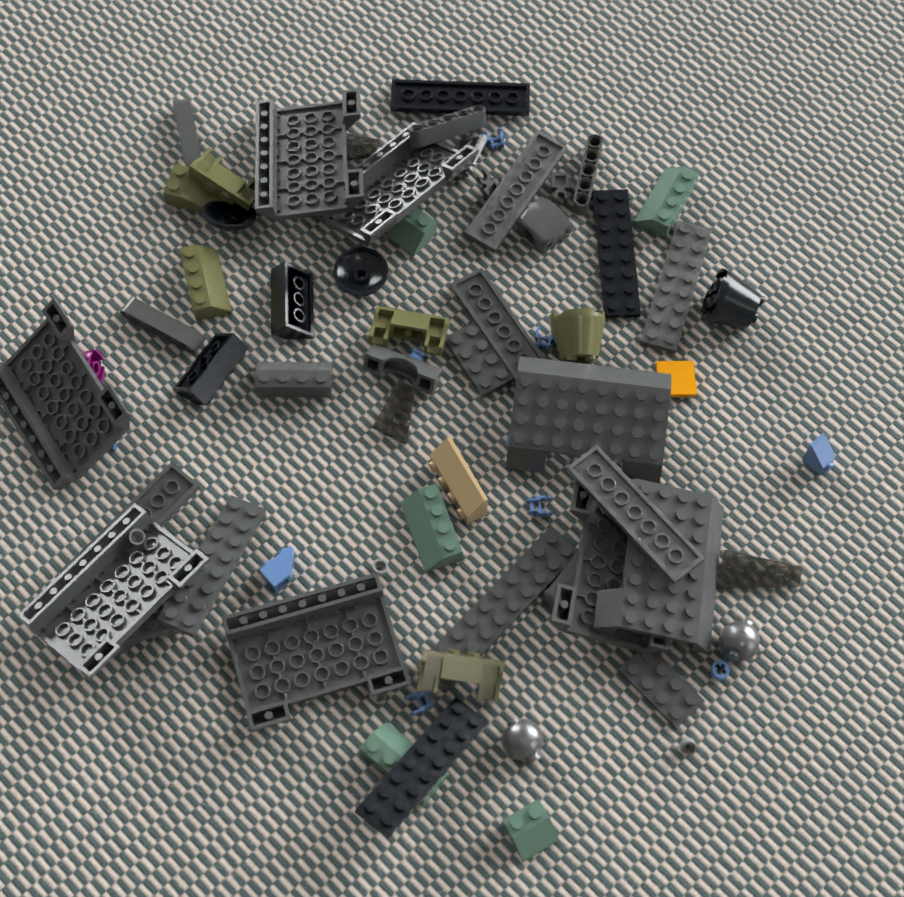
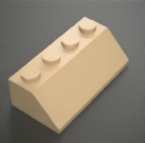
[428,437,488,524]

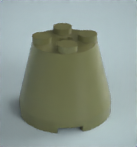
[549,308,605,365]

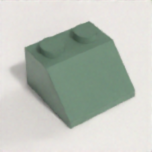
[386,208,437,257]
[501,799,559,862]

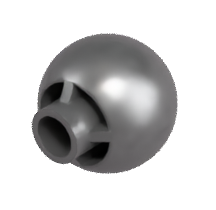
[719,619,760,662]
[502,717,543,765]

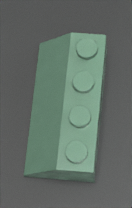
[633,166,699,238]
[400,483,463,573]
[359,722,450,807]

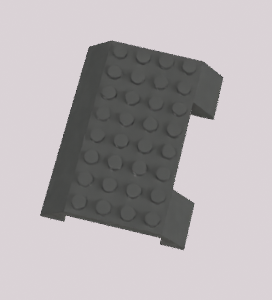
[255,88,364,221]
[319,122,479,247]
[0,298,130,490]
[506,356,671,483]
[593,478,724,655]
[550,480,670,653]
[18,503,210,679]
[221,573,411,732]

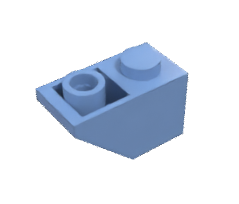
[260,545,295,593]

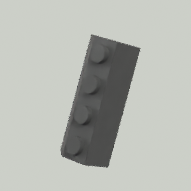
[254,362,333,397]

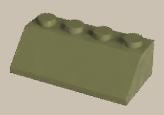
[179,244,232,321]

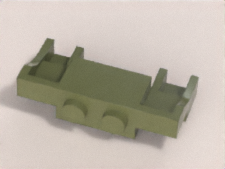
[188,148,255,211]
[368,306,450,356]
[416,649,505,702]

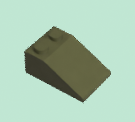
[163,164,221,213]

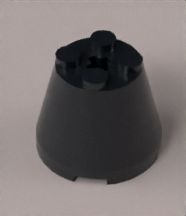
[700,268,764,328]

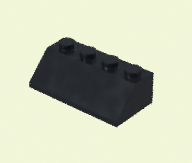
[271,261,314,340]
[172,333,249,405]

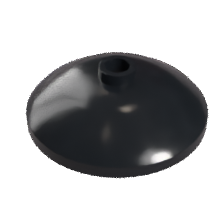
[202,199,257,232]
[333,247,388,296]

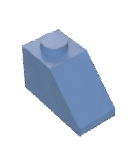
[802,433,836,476]

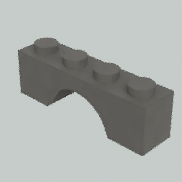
[362,344,443,395]
[114,611,181,657]

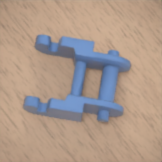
[484,127,506,150]
[535,326,554,350]
[526,495,553,517]
[404,691,435,716]

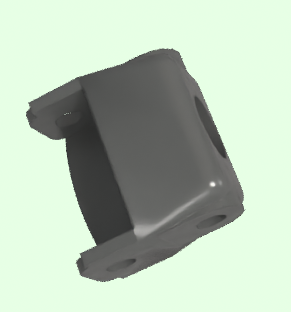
[515,196,573,252]

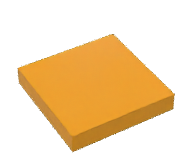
[656,361,697,397]

